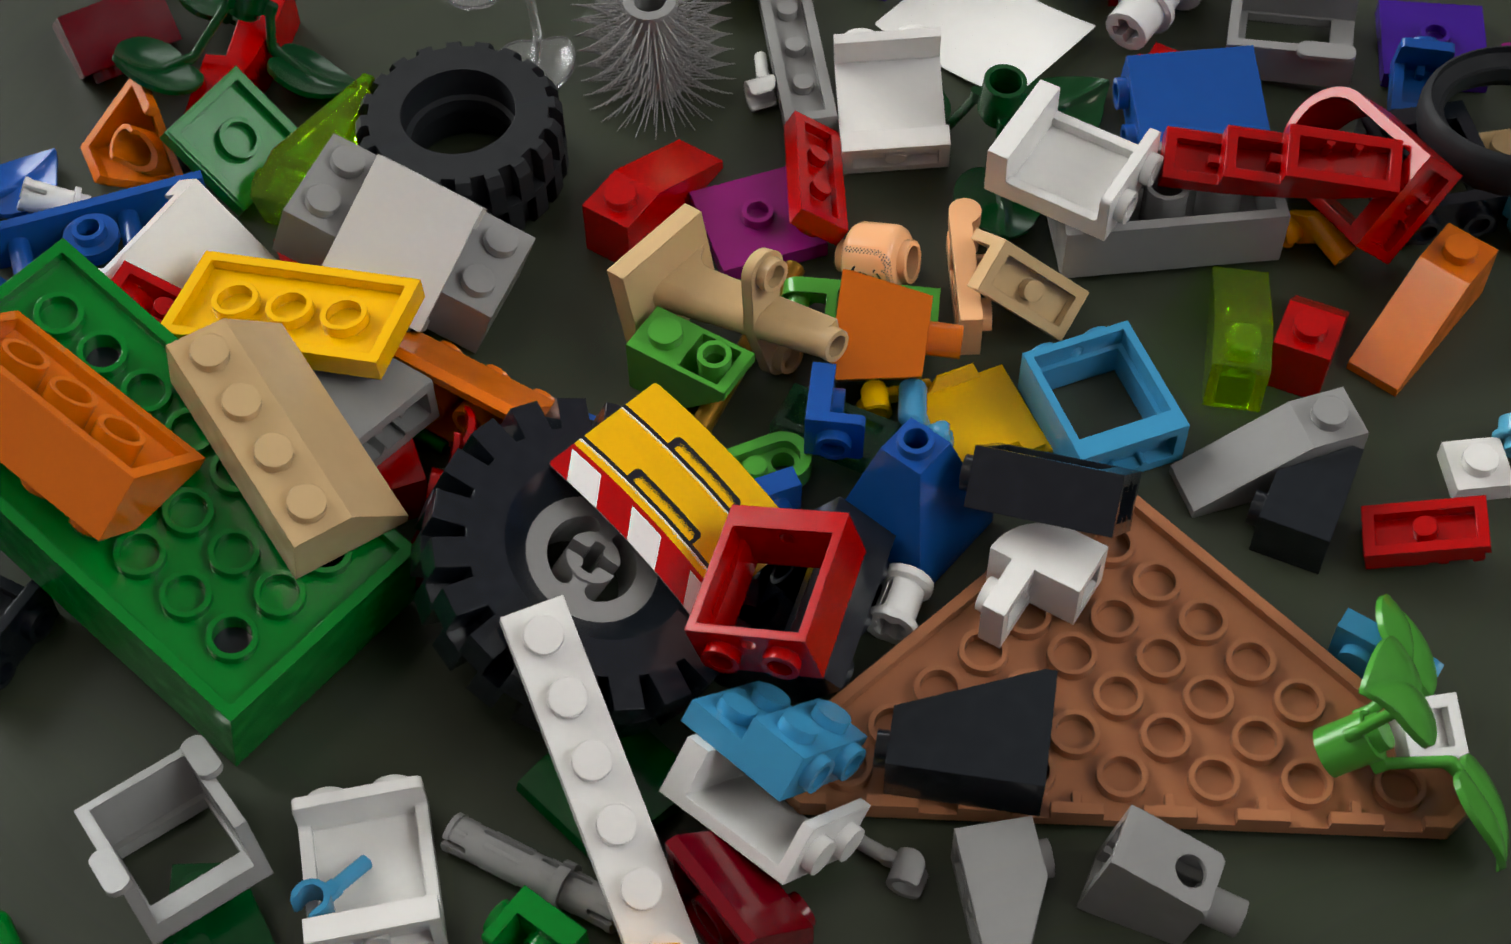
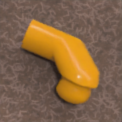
[1283,209,1356,266]

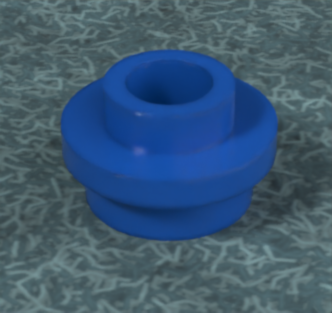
[63,213,121,266]

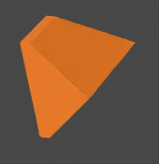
[80,78,183,188]

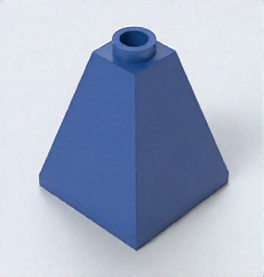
[845,417,994,583]

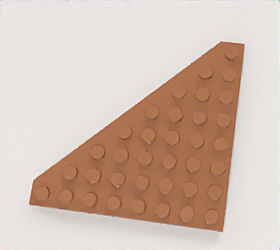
[785,495,1469,839]

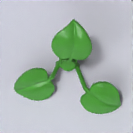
[1313,594,1509,872]

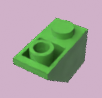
[626,306,755,408]

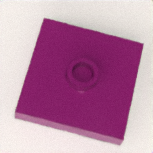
[689,166,828,279]

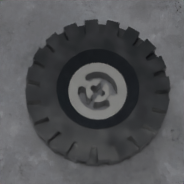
[410,398,760,738]

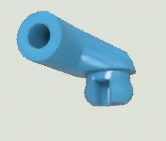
[898,378,954,446]

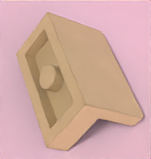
[967,228,1090,341]

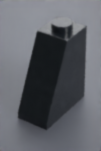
[873,669,1058,816]

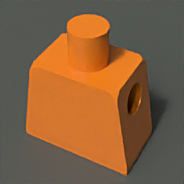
[832,269,964,382]

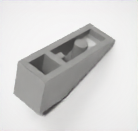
[1169,387,1369,518]
[950,816,1055,944]

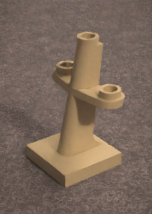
[607,203,849,375]

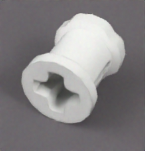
[867,563,934,645]

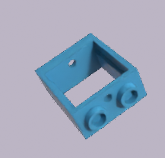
[1018,320,1190,472]

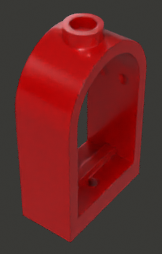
[1283,86,1463,264]

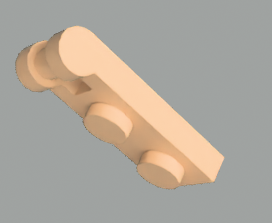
[946,198,992,355]

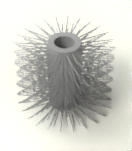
[570,0,736,139]

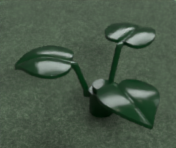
[111,0,360,99]
[943,64,1110,240]

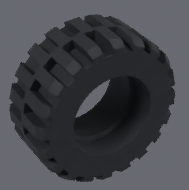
[355,41,569,230]

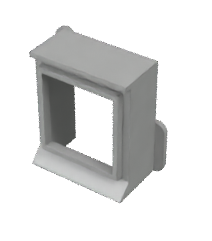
[1226,0,1359,88]
[74,735,274,944]

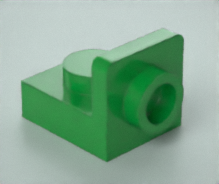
[481,885,590,944]

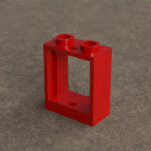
[684,505,866,680]

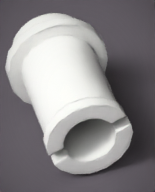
[17,176,91,213]

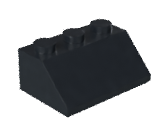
[714,496,896,703]

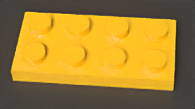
[161,251,425,380]

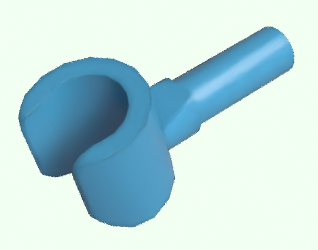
[290,855,372,918]

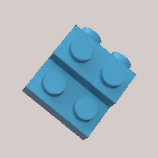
[681,681,868,802]

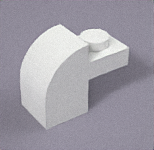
[975,523,1109,649]

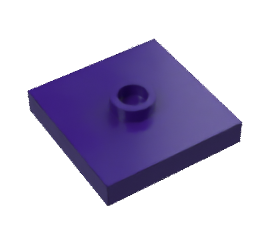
[1375,0,1488,93]

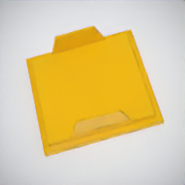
[927,363,1053,463]

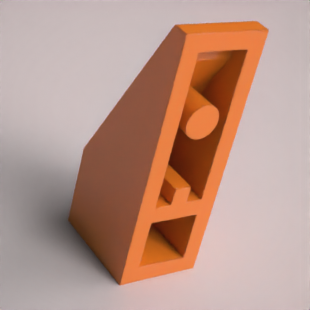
[1346,223,1499,397]

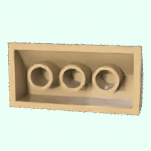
[166,318,408,579]

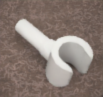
[744,51,777,111]

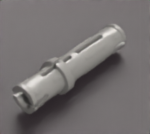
[440,812,617,934]

